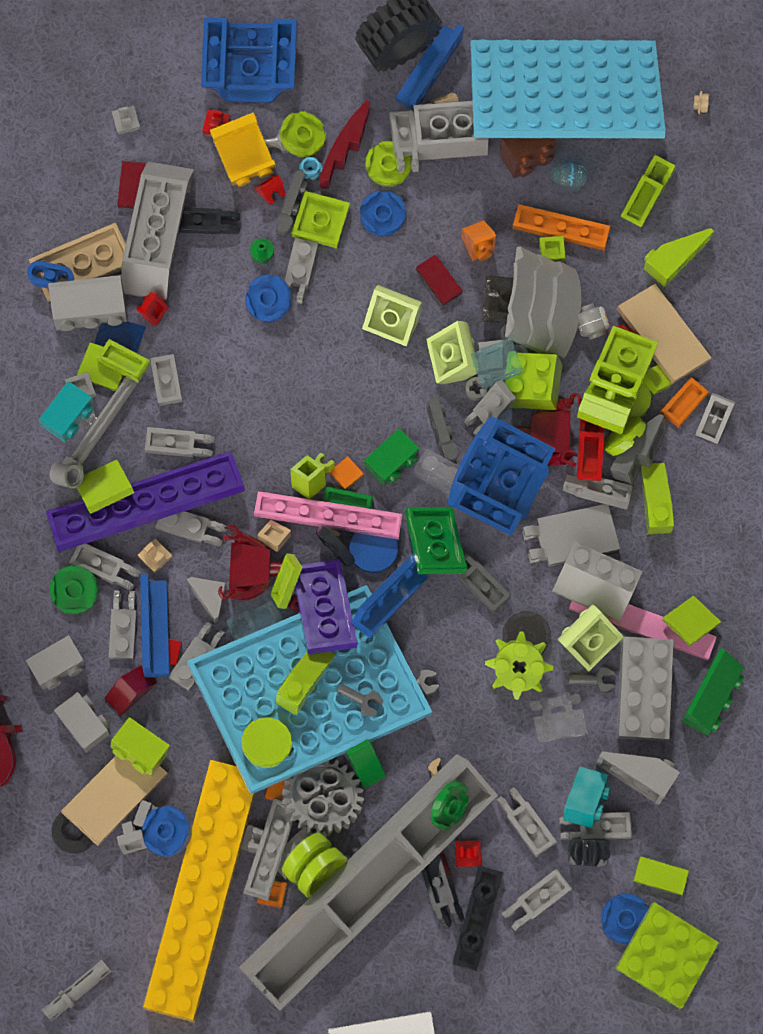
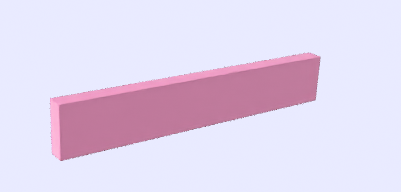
[254,491,402,539]
[569,601,716,661]

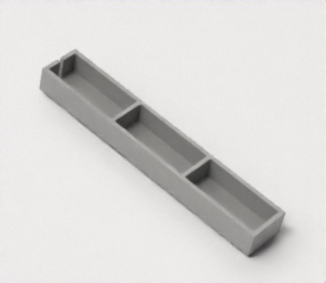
[239,754,498,1010]

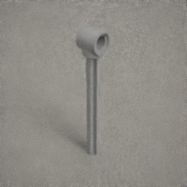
[49,377,141,488]

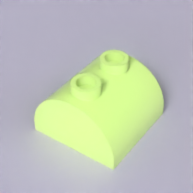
[362,285,423,346]
[426,321,479,384]
[557,604,624,671]

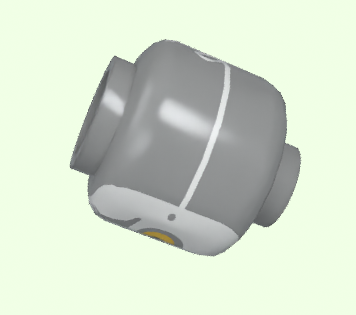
[578,303,610,340]

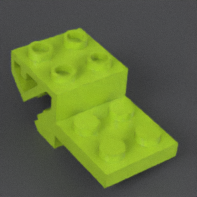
[577,326,658,434]

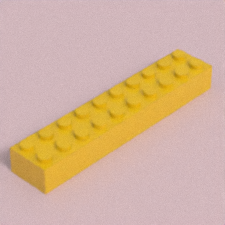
[143,760,256,1022]

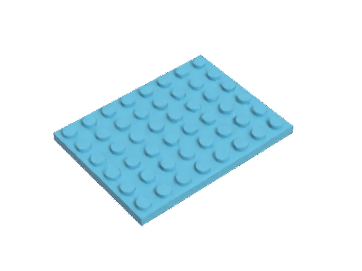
[470,39,666,138]
[187,585,432,795]

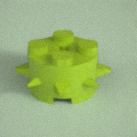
[485,631,553,700]

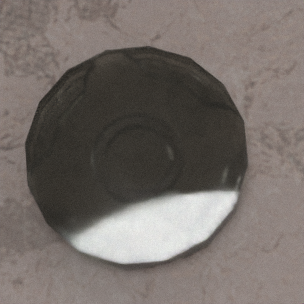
[502,611,551,655]

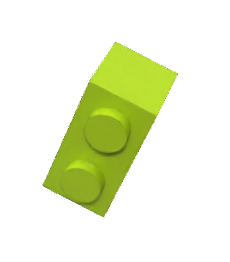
[111,717,170,776]

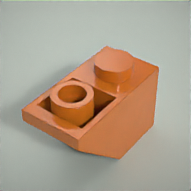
[461,220,496,261]

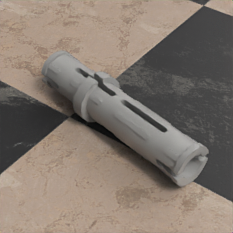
[42,960,111,1022]

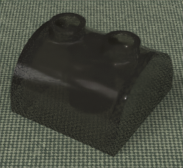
[482,275,514,324]

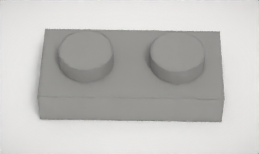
[150,354,182,406]

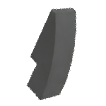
[610,414,668,485]

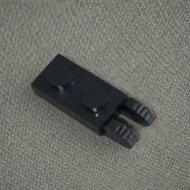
[179,207,241,234]
[421,854,465,929]

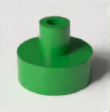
[250,238,274,263]

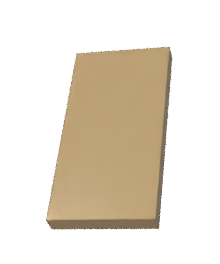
[29,222,126,302]
[616,284,711,384]
[61,756,168,846]

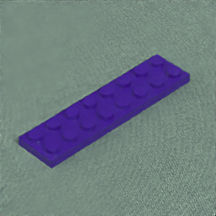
[46,451,245,552]

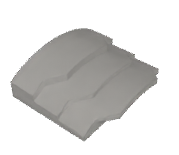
[505,246,581,359]

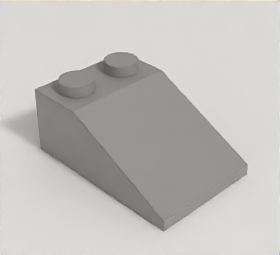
[596,751,680,805]

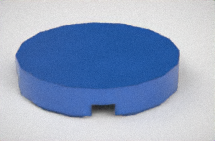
[360,191,406,237]
[245,274,293,322]
[349,533,398,574]
[142,806,192,857]
[601,894,649,945]

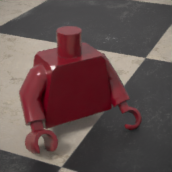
[516,393,582,468]
[218,525,283,601]

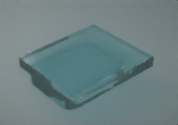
[471,338,523,389]

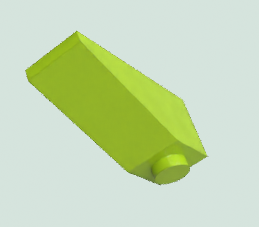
[644,228,714,287]
[641,463,674,535]
[275,651,336,716]

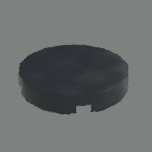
[316,525,355,566]

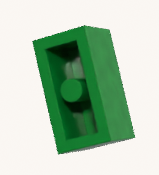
[364,428,419,486]

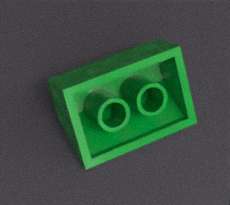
[681,648,745,736]

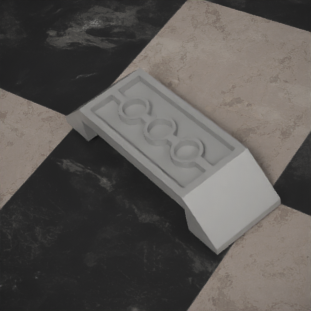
[121,162,194,301]

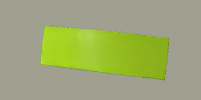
[621,155,676,228]

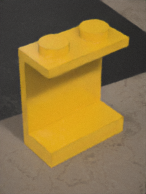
[210,112,276,187]

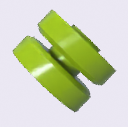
[282,833,347,898]

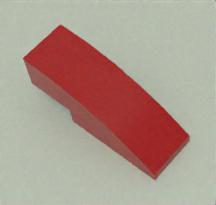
[576,419,604,481]

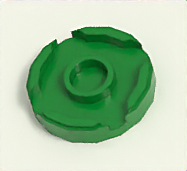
[49,565,99,615]
[430,781,469,830]

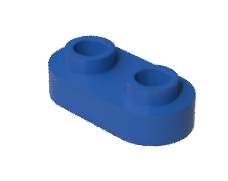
[27,261,75,289]

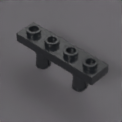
[452,866,503,972]

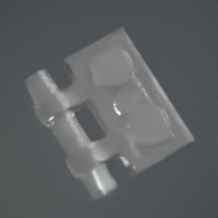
[530,693,587,743]

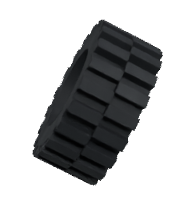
[355,0,443,72]

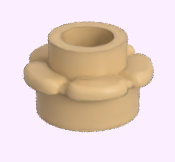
[694,91,709,114]

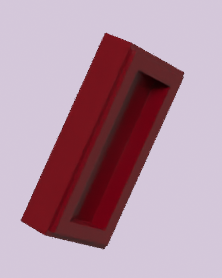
[117,161,146,209]
[416,254,463,306]

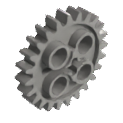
[282,760,364,836]

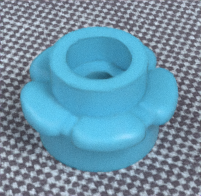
[299,157,322,180]

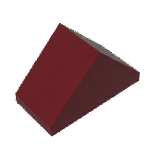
[104,665,158,716]

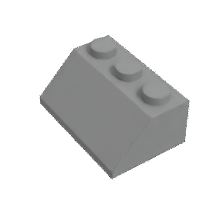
[413,101,488,160]
[48,275,127,331]
[552,541,643,622]

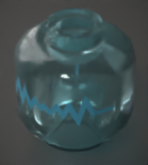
[550,160,587,192]

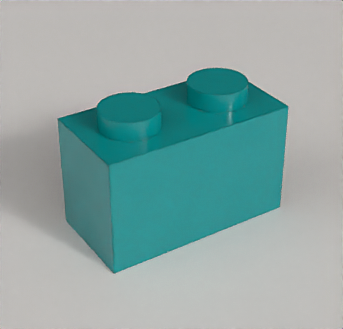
[39,381,94,443]
[564,767,611,829]

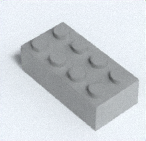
[617,637,674,742]

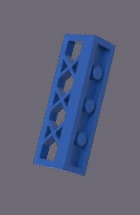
[396,24,464,110]
[351,553,428,638]
[140,574,170,678]

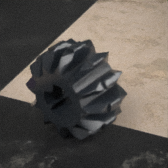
[567,838,610,867]

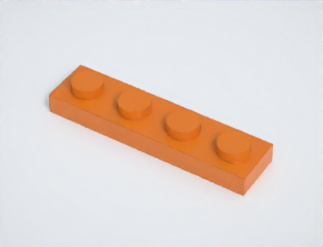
[512,204,610,251]

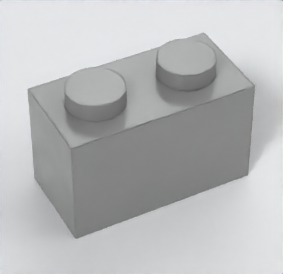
[26,635,86,690]
[54,692,110,753]

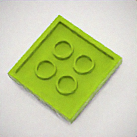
[615,902,719,1009]

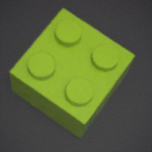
[505,352,562,410]

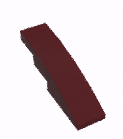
[319,100,370,189]

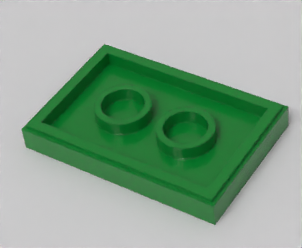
[404,507,467,574]

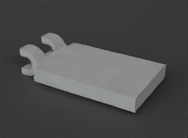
[522,504,620,567]

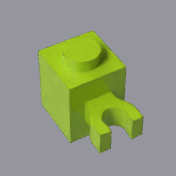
[290,453,335,499]

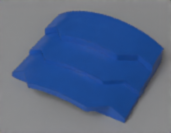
[201,18,298,103]
[447,416,555,536]

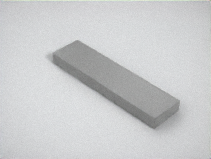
[244,798,294,901]

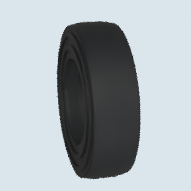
[51,813,94,854]

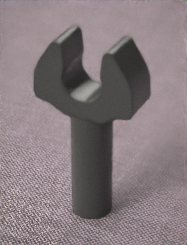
[569,667,615,693]
[337,683,383,717]

